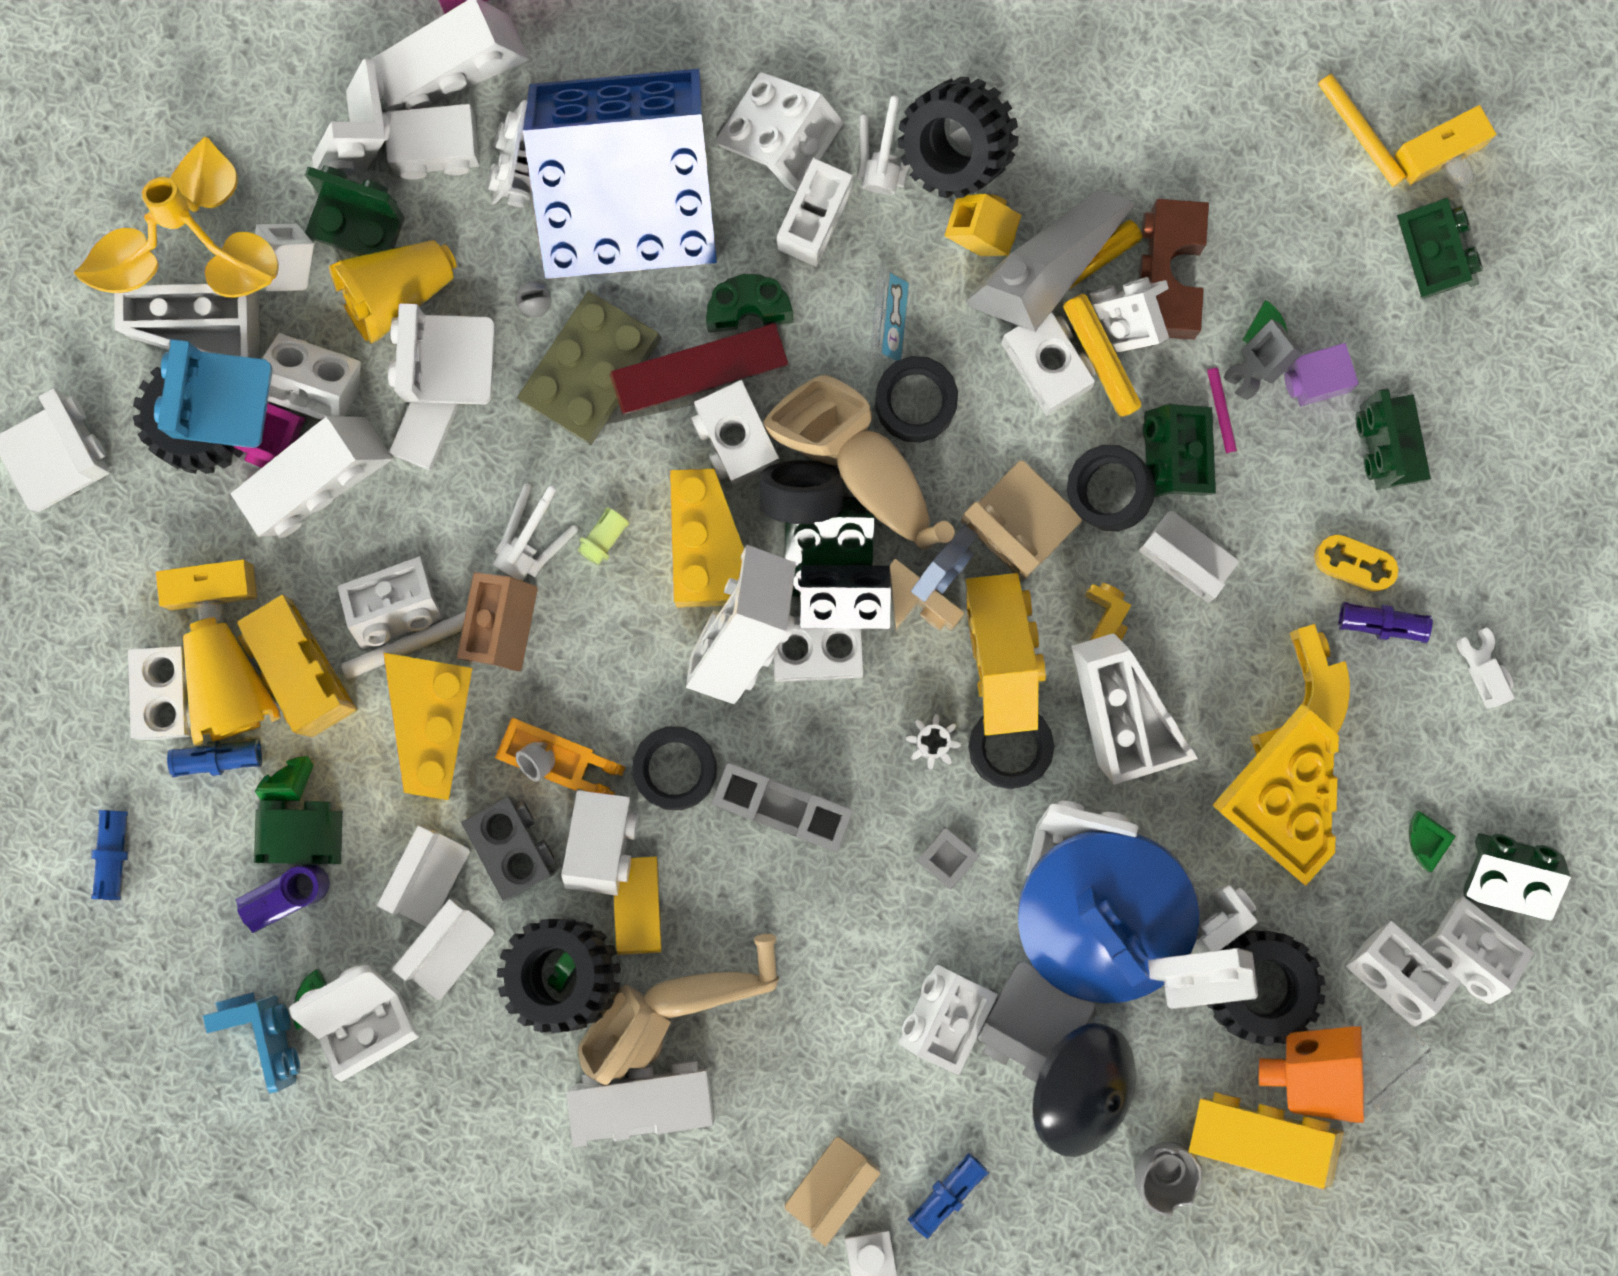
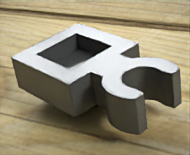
[1223,319,1303,400]

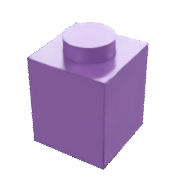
[1284,343,1359,407]

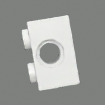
[1001,312,1096,416]
[691,380,779,487]

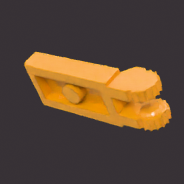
[495,717,625,795]

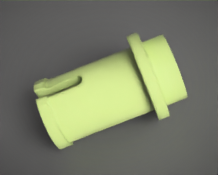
[577,507,630,565]

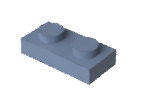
[910,525,978,602]

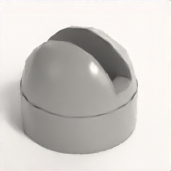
[516,281,551,318]
[516,742,555,781]

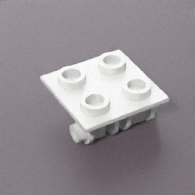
[487,100,531,207]

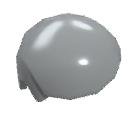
[1135,1142,1202,1217]

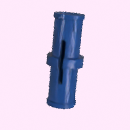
[167,738,263,778]
[91,810,128,900]
[907,1152,989,1239]

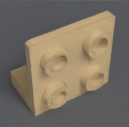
[960,460,1082,582]

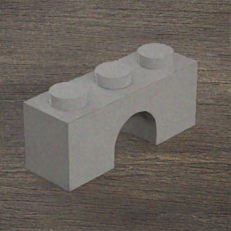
[712,762,854,853]

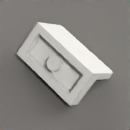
[1138,511,1238,603]
[377,825,470,927]
[392,898,495,1000]

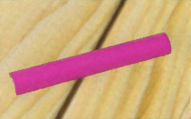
[1207,368,1237,453]

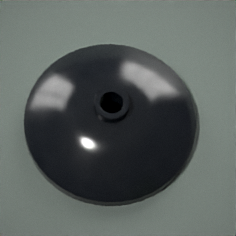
[1032,1023,1136,1157]

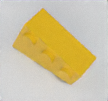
[670,469,744,608]
[965,573,1046,736]
[237,594,357,738]
[383,652,472,800]
[1188,1092,1344,1189]

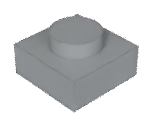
[917,827,979,890]

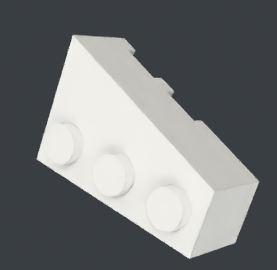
[372,0,530,111]
[230,416,393,538]
[686,545,796,704]
[1072,633,1198,785]

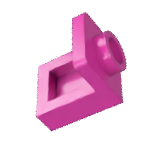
[234,403,306,468]

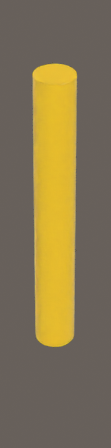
[1318,74,1407,187]

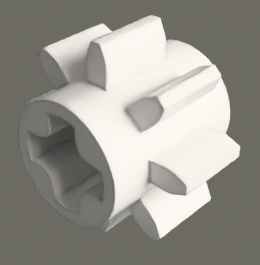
[905,714,961,770]

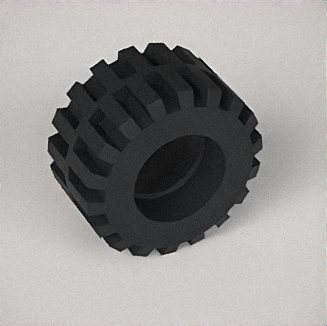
[897,77,1019,198]
[133,367,244,474]
[497,919,621,1033]
[1207,930,1326,1046]

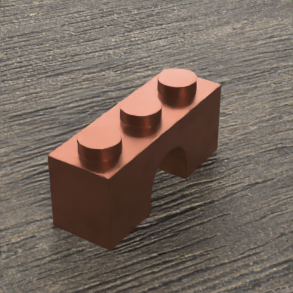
[1139,199,1209,340]

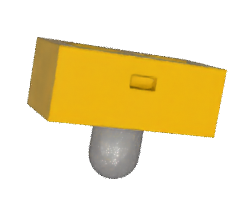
[1394,105,1497,189]
[156,559,257,624]

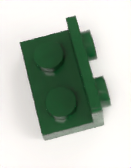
[1397,197,1483,299]
[1142,404,1216,497]

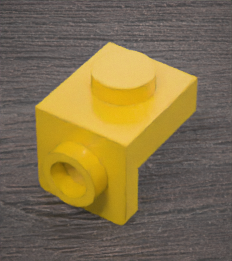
[1084,583,1131,641]

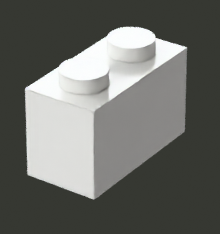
[383,104,480,180]
[562,790,638,896]

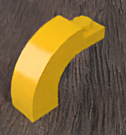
[1250,624,1350,755]

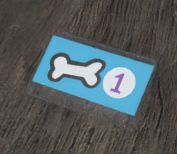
[869,268,910,365]

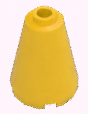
[329,240,457,344]
[183,617,281,745]

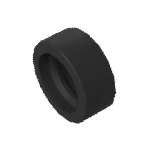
[875,356,958,443]
[1067,445,1156,532]
[760,460,843,524]
[968,714,1055,789]
[632,726,717,810]

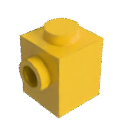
[944,194,1021,256]

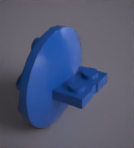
[1018,831,1199,1003]

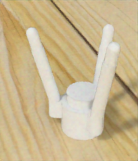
[857,95,910,195]
[493,483,579,581]

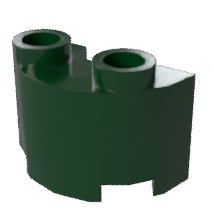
[706,274,794,333]
[254,801,343,864]

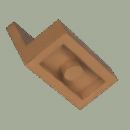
[457,572,538,672]

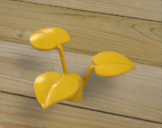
[74,137,279,298]

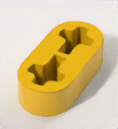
[1314,535,1399,592]

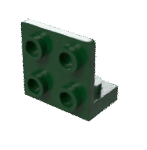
[305,165,405,256]
[1355,388,1431,490]
[785,497,874,597]

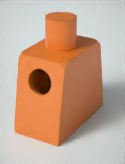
[1259,1026,1364,1123]

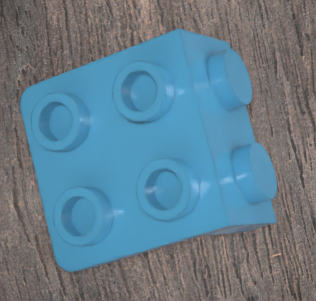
[154,339,273,448]
[203,992,301,1093]

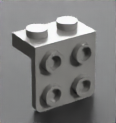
[977,962,1095,1082]

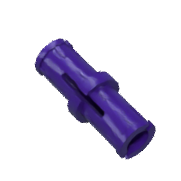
[1338,602,1433,643]

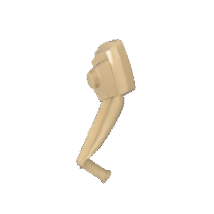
[763,375,955,550]
[578,934,779,1085]

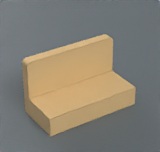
[785,1137,881,1247]

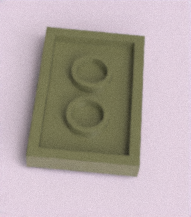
[517,291,662,445]

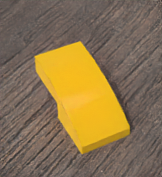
[614,856,662,955]

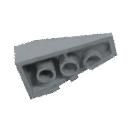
[966,189,1134,332]

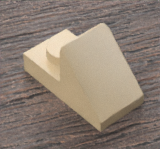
[890,558,965,631]

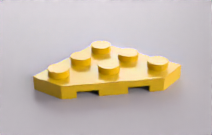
[1212,704,1339,886]

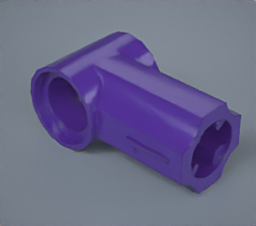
[235,864,330,933]

